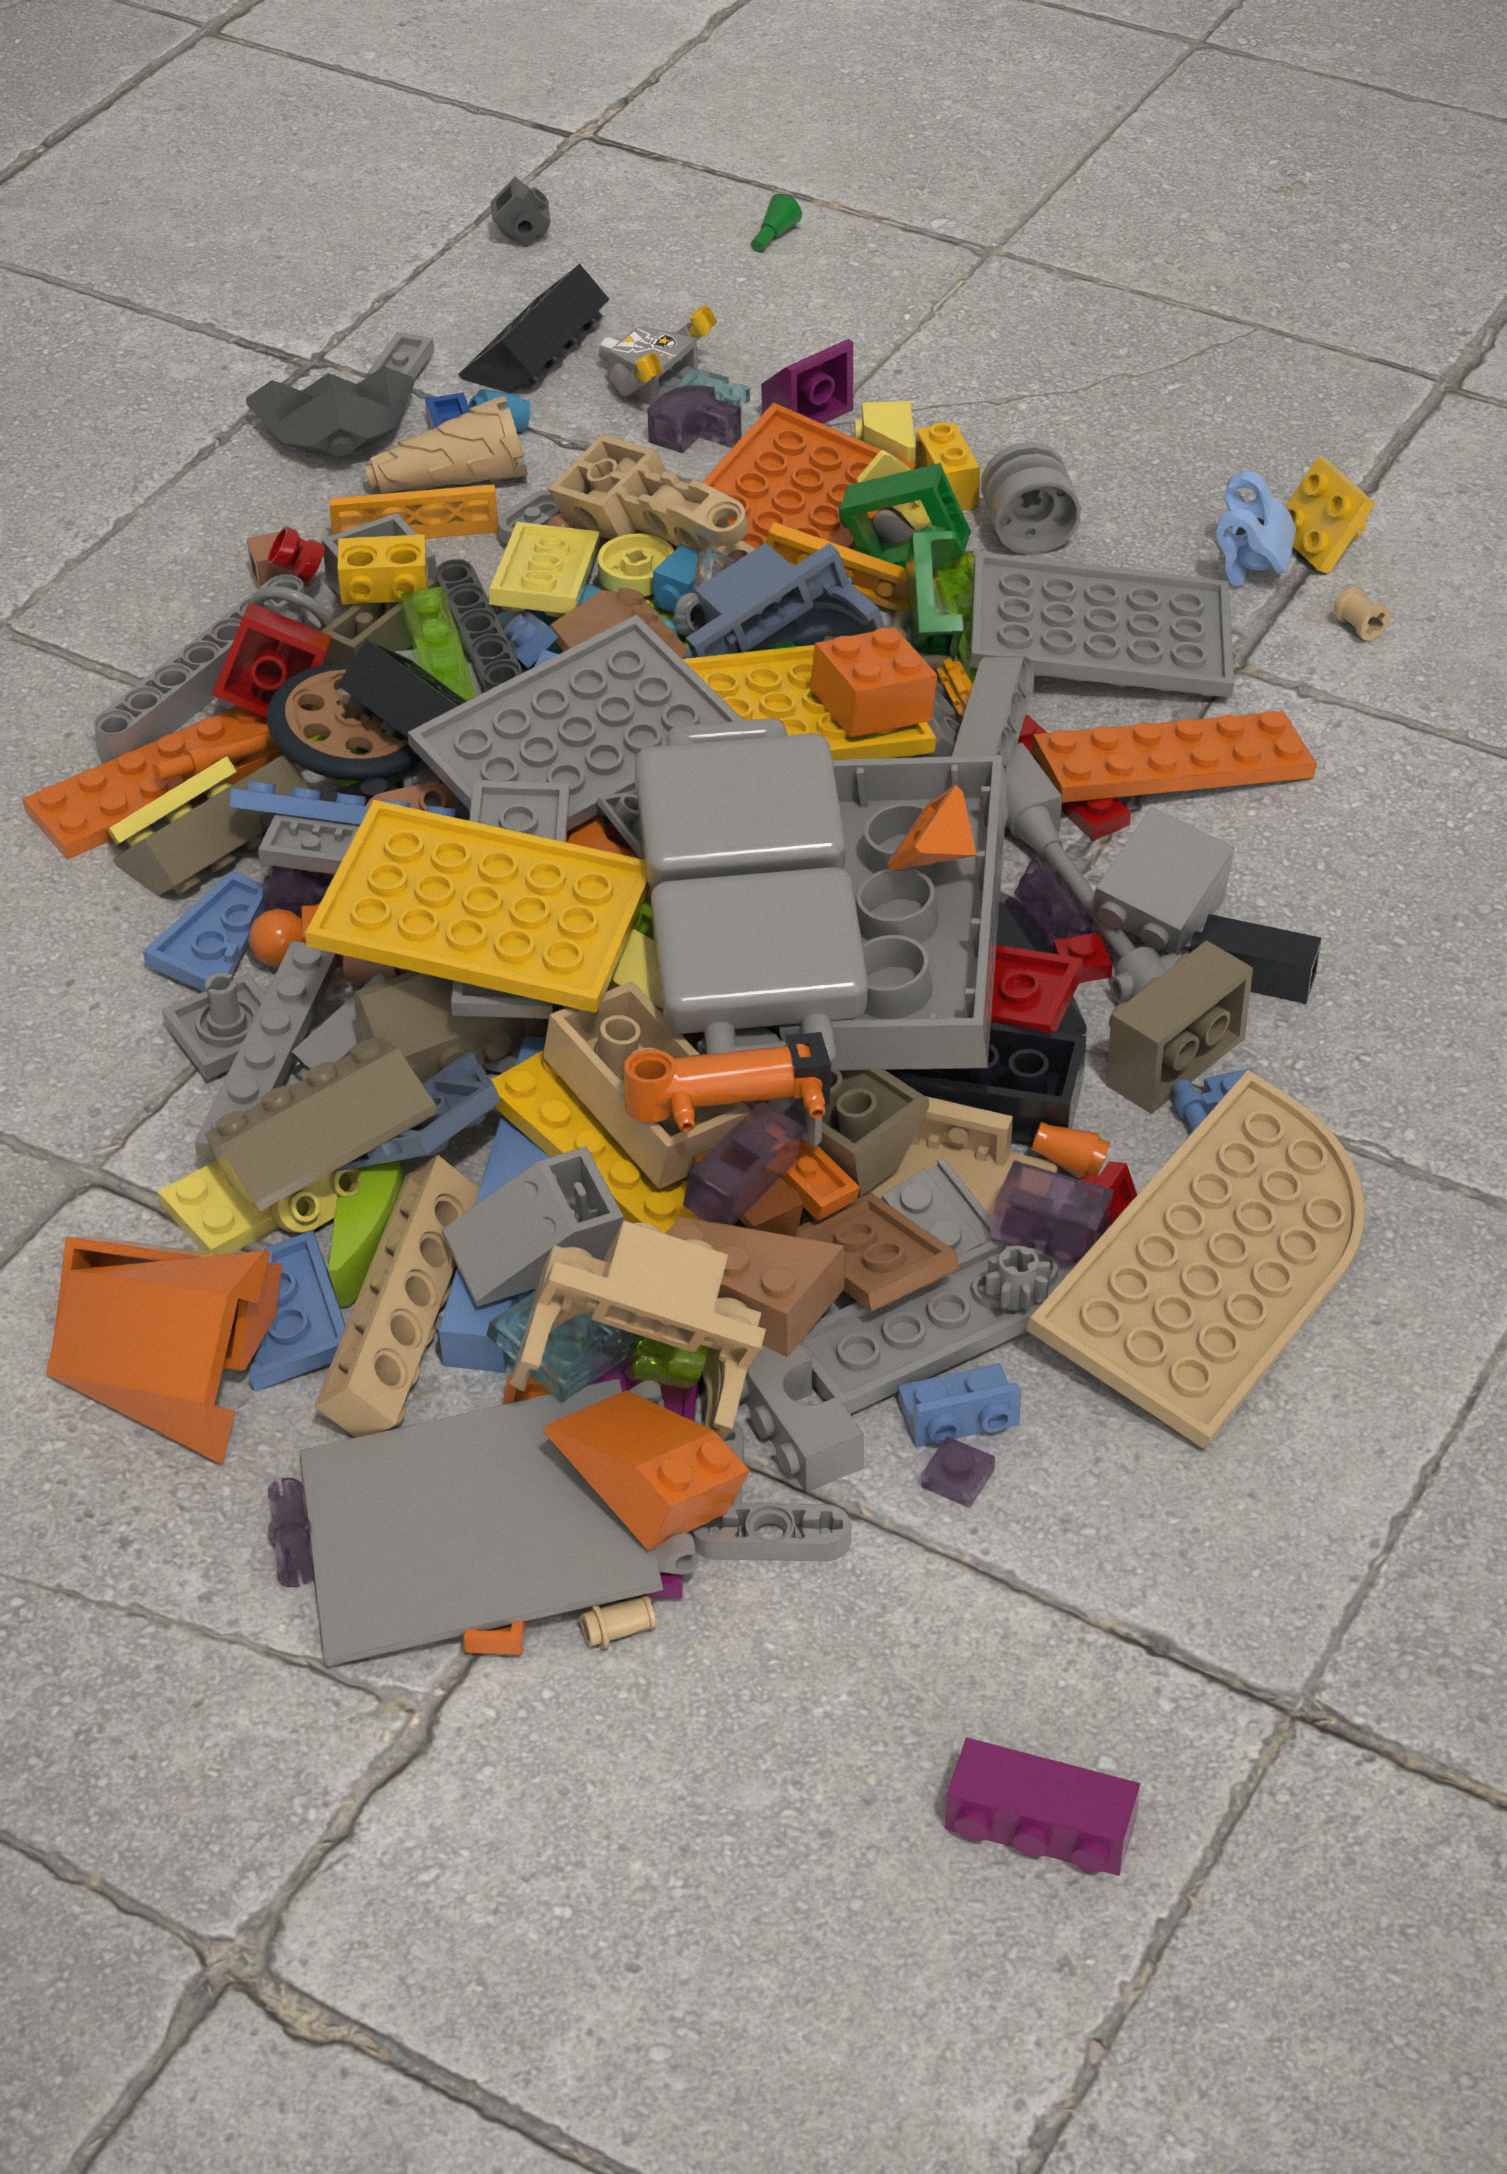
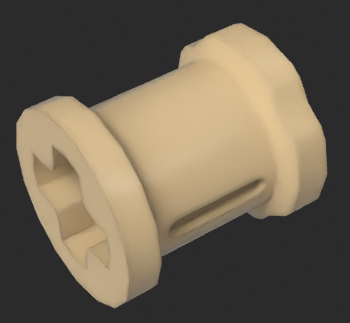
[1333,586,1391,641]

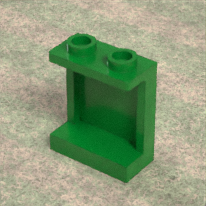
[906,526,963,659]

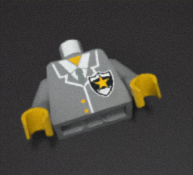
[599,305,717,408]

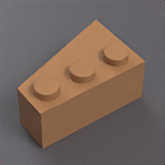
[665,1216,845,1357]

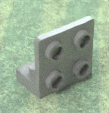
[258,813,360,895]

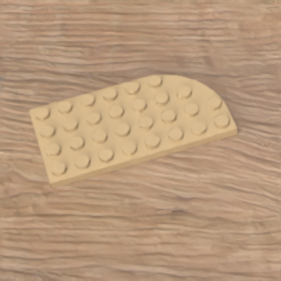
[1026,1070,1365,1450]

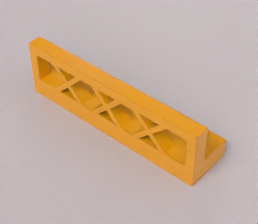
[329,484,499,539]
[766,522,936,611]

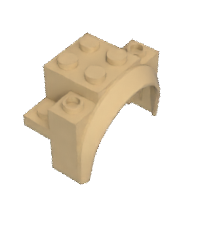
[509,1221,766,1441]

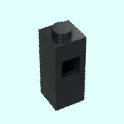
[1189,914,1322,1004]

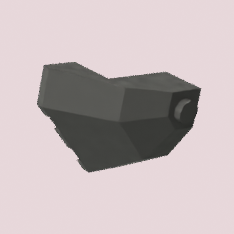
[246,366,414,456]

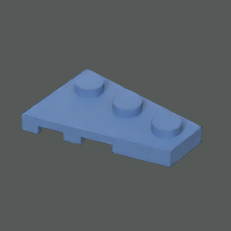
[249,1230,346,1392]

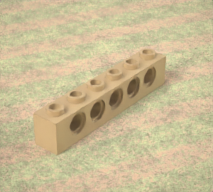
[314,1155,480,1438]

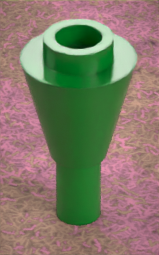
[751,194,802,252]

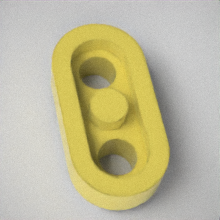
[271,1168,360,1233]

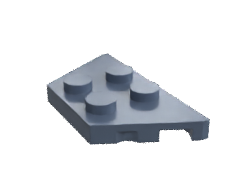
[334,1051,501,1171]

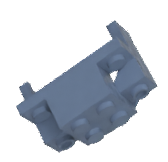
[683,542,885,659]

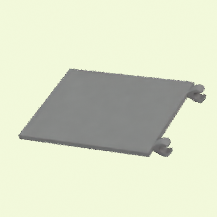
[300,1379,699,1666]

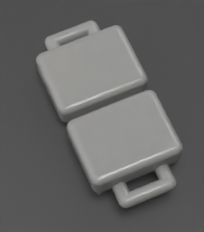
[635,718,868,1062]

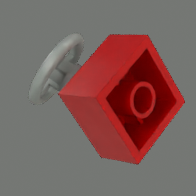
[211,586,333,718]

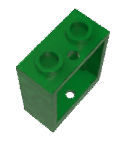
[839,463,971,568]

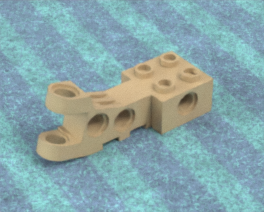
[548,434,755,574]

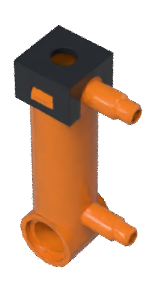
[624,1032,831,1132]

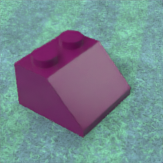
[761,339,853,424]

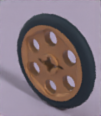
[267,662,422,781]

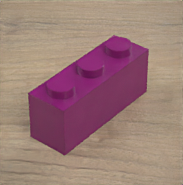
[945,1737,1141,1876]

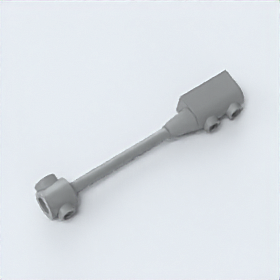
[1005,743,1179,1004]

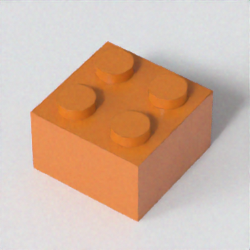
[810,627,938,738]

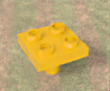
[1285,457,1376,574]

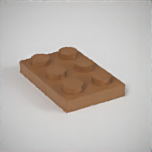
[796,1193,959,1312]

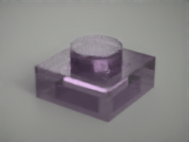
[921,1436,995,1508]

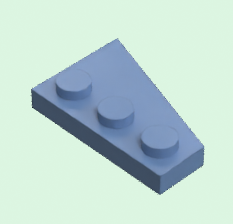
[143,871,270,992]

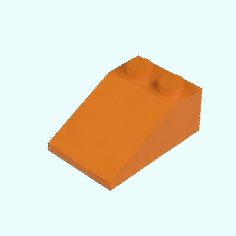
[543,1390,750,1551]

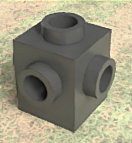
[491,177,551,246]

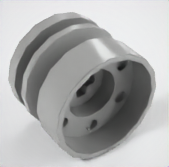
[981,442,1081,555]

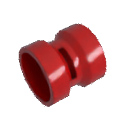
[267,526,325,583]

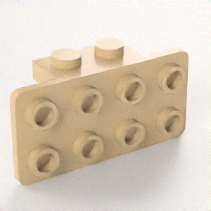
[857,1096,1057,1234]

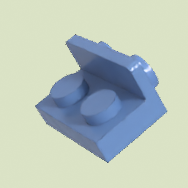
[897,1363,1021,1447]

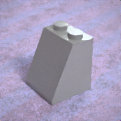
[1092,806,1235,955]

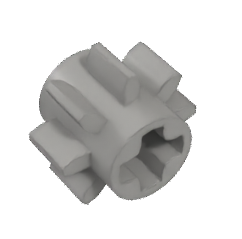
[985,1246,1050,1311]

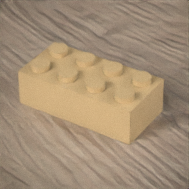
[543,981,751,1189]

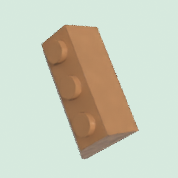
[550,588,686,659]

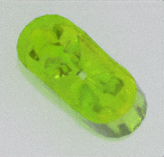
[628,1335,708,1388]

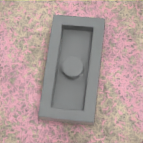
[367,332,434,380]

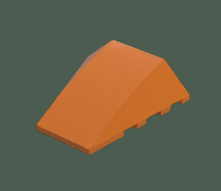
[46,1250,270,1464]

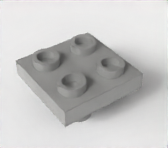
[162,973,265,1080]

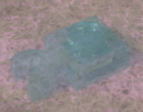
[675,368,750,414]

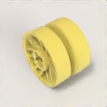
[598,533,674,603]

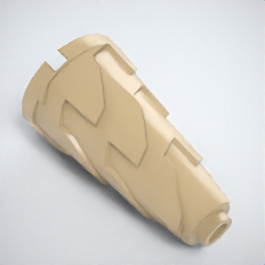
[364,396,528,494]

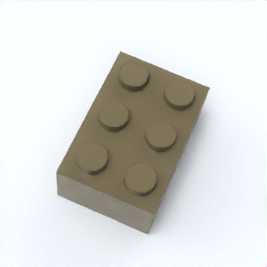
[1106,940,1253,1114]

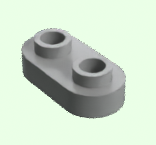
[498,490,561,544]

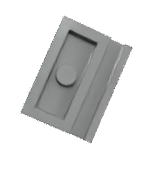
[882,1157,1002,1256]

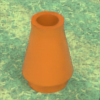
[1030,1122,1110,1179]

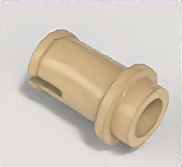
[580,1594,656,1649]

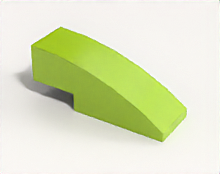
[328,1160,406,1307]

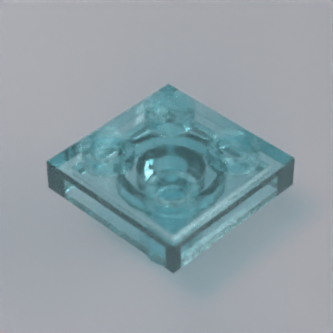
[486,1291,640,1403]

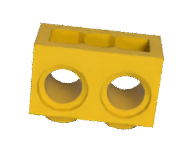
[916,422,980,511]
[338,534,428,605]

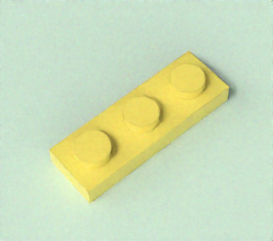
[107,756,237,847]

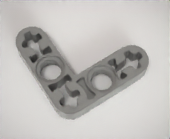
[690,1421,851,1561]

